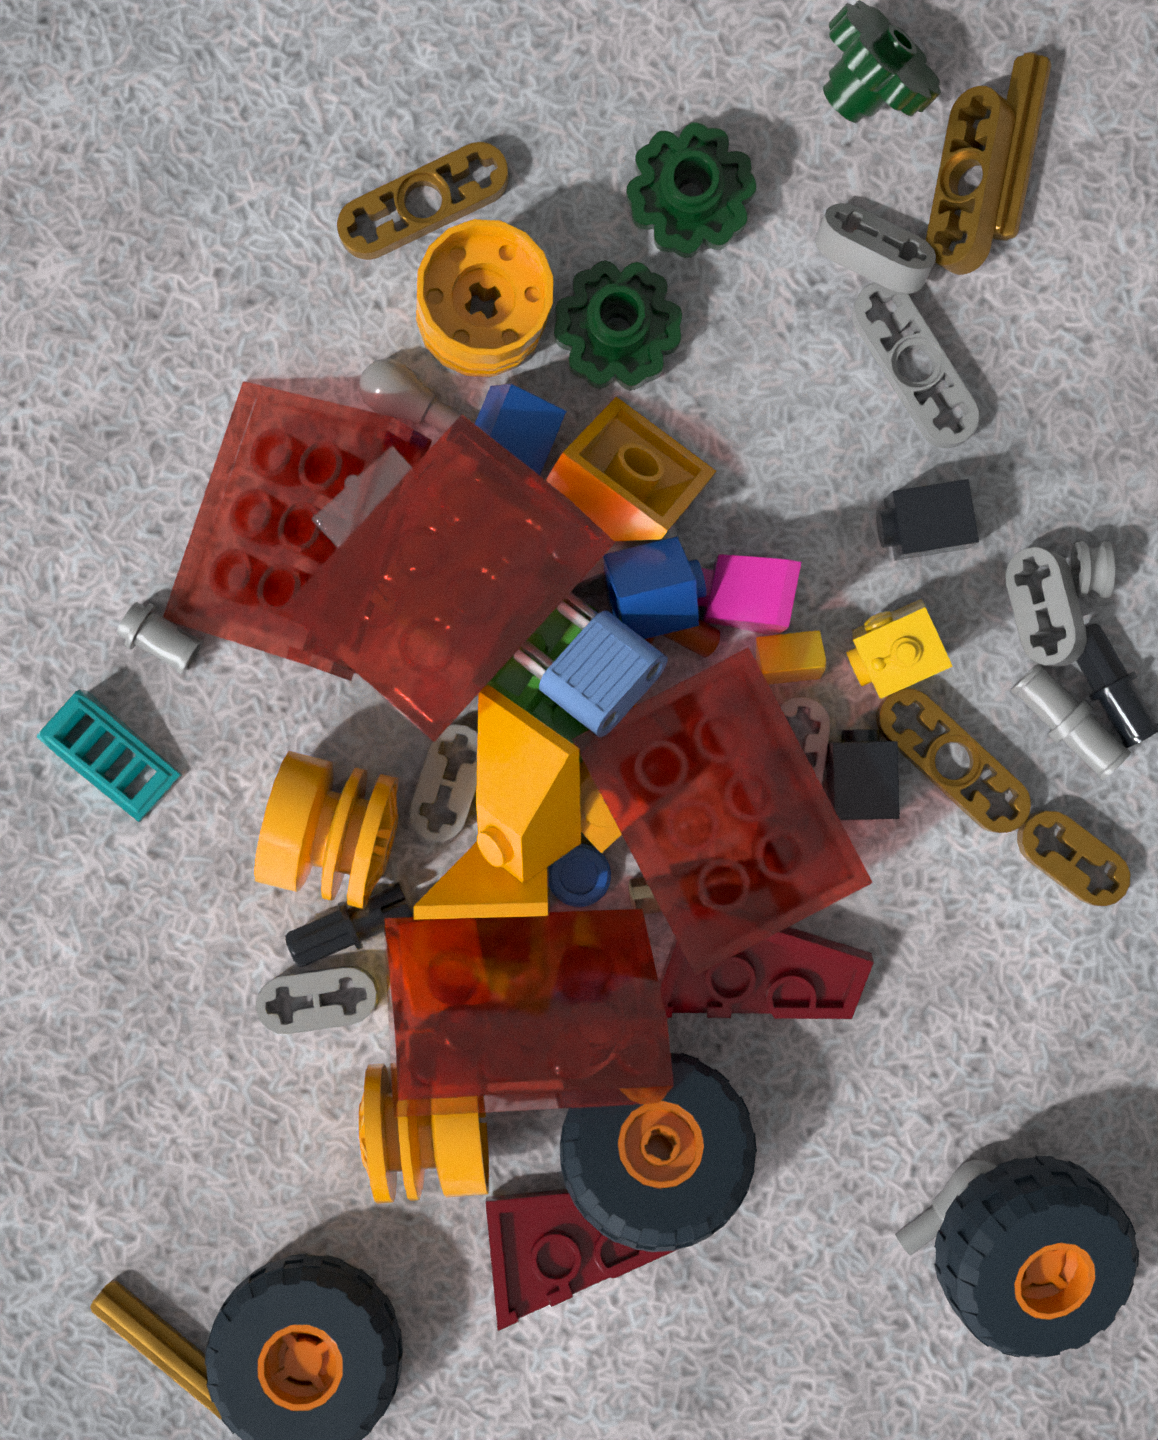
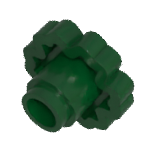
[823,0,941,123]
[626,122,756,258]
[554,260,682,391]

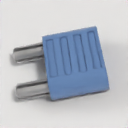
[514,593,668,737]

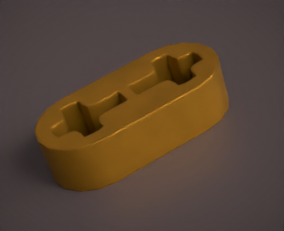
[1017,811,1131,906]

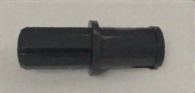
[1076,623,1158,748]
[285,882,414,967]

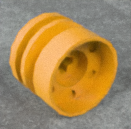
[416,219,553,377]
[254,751,399,909]
[359,1055,489,1204]

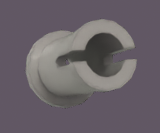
[117,602,204,675]

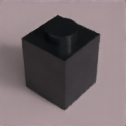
[876,479,979,561]
[826,729,900,820]

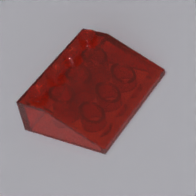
[163,381,432,681]
[283,414,615,742]
[572,647,873,976]
[384,909,674,1117]

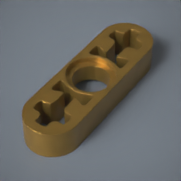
[926,86,1015,275]
[337,142,509,260]
[876,689,1031,833]

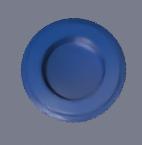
[548,843,611,907]

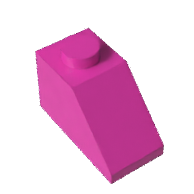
[697,554,802,635]

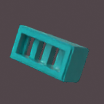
[37,689,182,822]

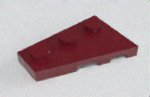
[649,895,874,1019]
[485,1189,679,1331]

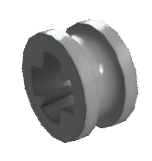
[1071,541,1115,598]

